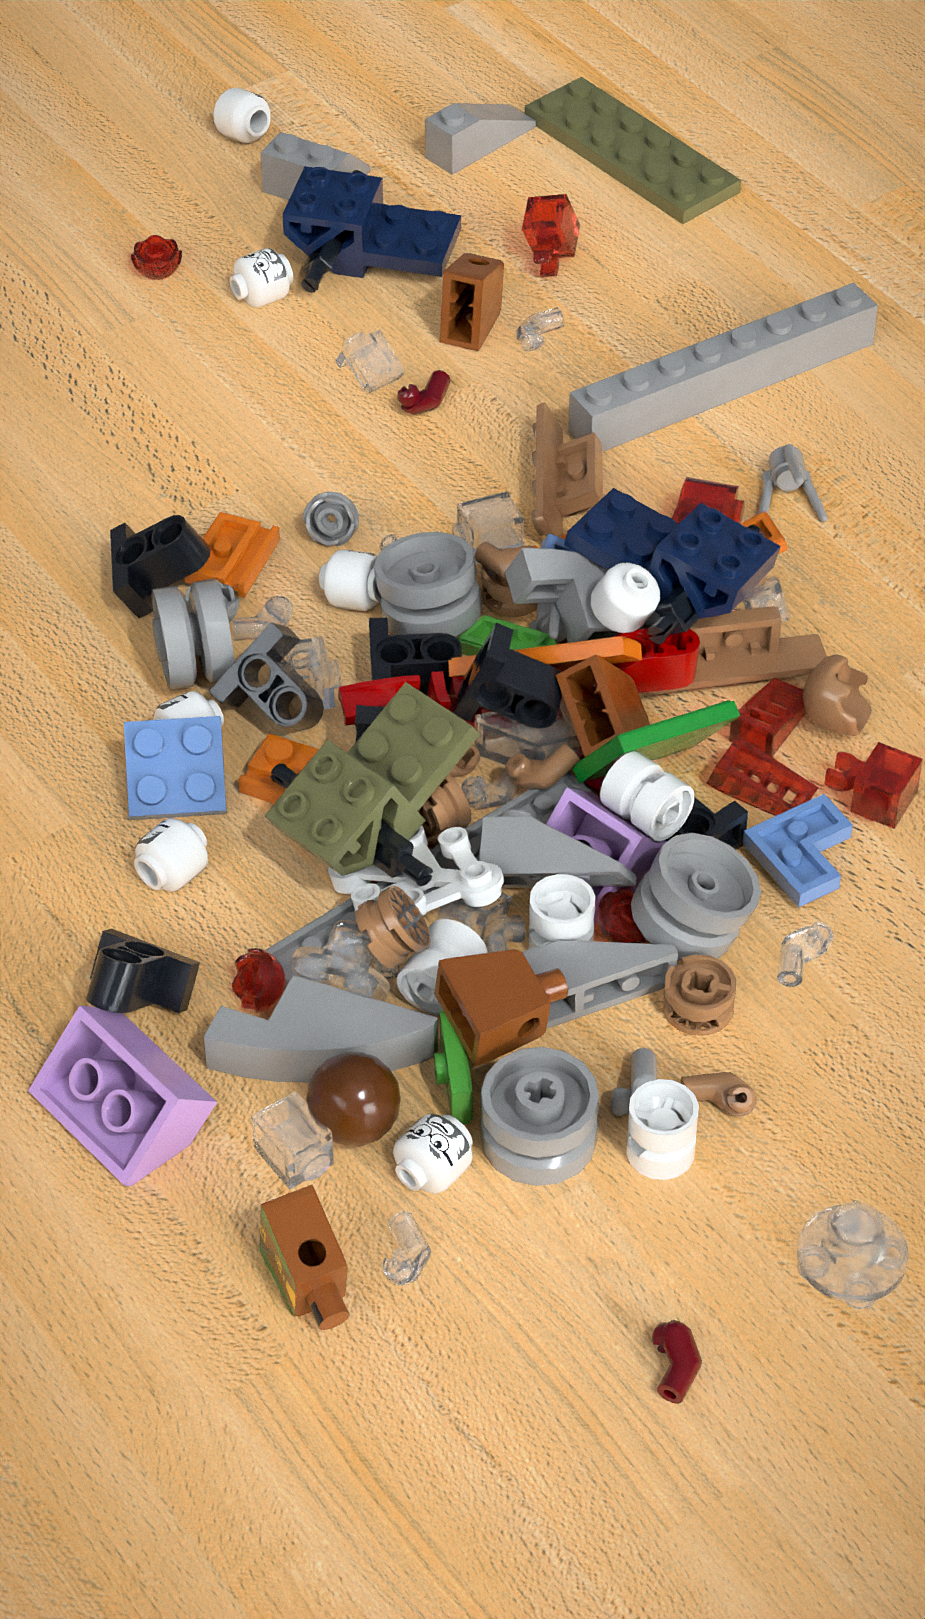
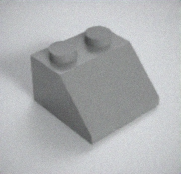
[261,132,370,200]

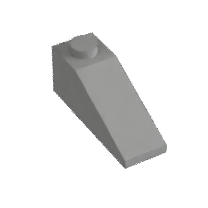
[425,103,536,175]
[479,810,637,888]
[523,940,678,1029]

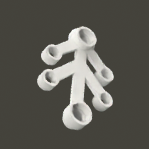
[328,825,504,916]

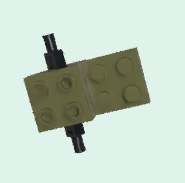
[265,682,480,886]

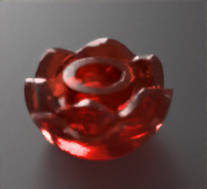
[131,235,182,280]
[597,889,648,944]
[232,948,285,1013]

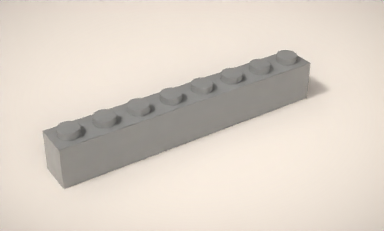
[568,282,878,452]

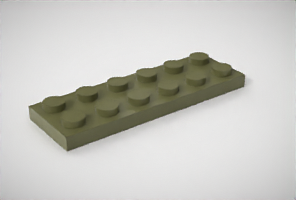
[525,77,741,224]

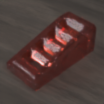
[729,677,806,759]
[706,735,819,816]

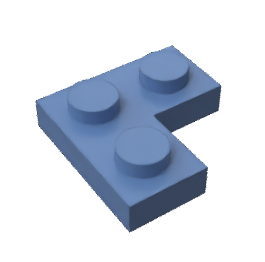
[743,794,853,908]

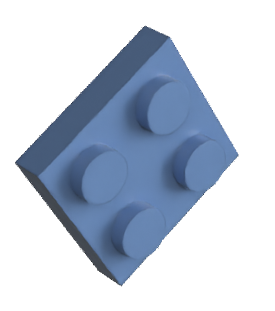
[124,716,227,820]

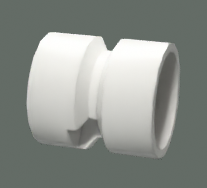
[600,751,694,841]
[529,874,595,948]
[397,919,488,1016]
[626,1079,699,1180]

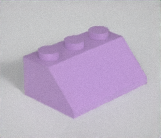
[28,1005,217,1186]

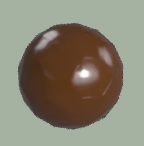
[306,1052,401,1147]

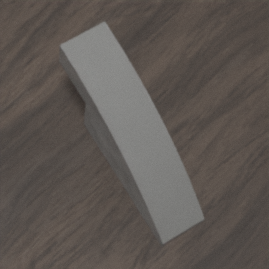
[505,548,660,643]
[204,975,438,1083]

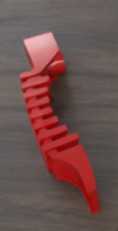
[338,628,700,735]

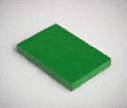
[573,700,740,784]

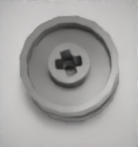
[374,532,482,637]
[151,578,235,690]
[631,833,761,961]
[481,1047,599,1186]

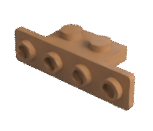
[531,402,603,537]
[647,606,827,694]

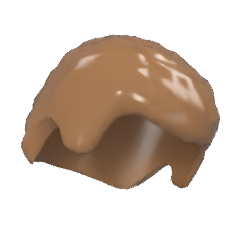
[802,654,871,736]

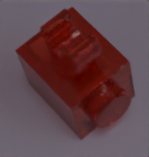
[522,194,580,277]
[824,742,923,829]

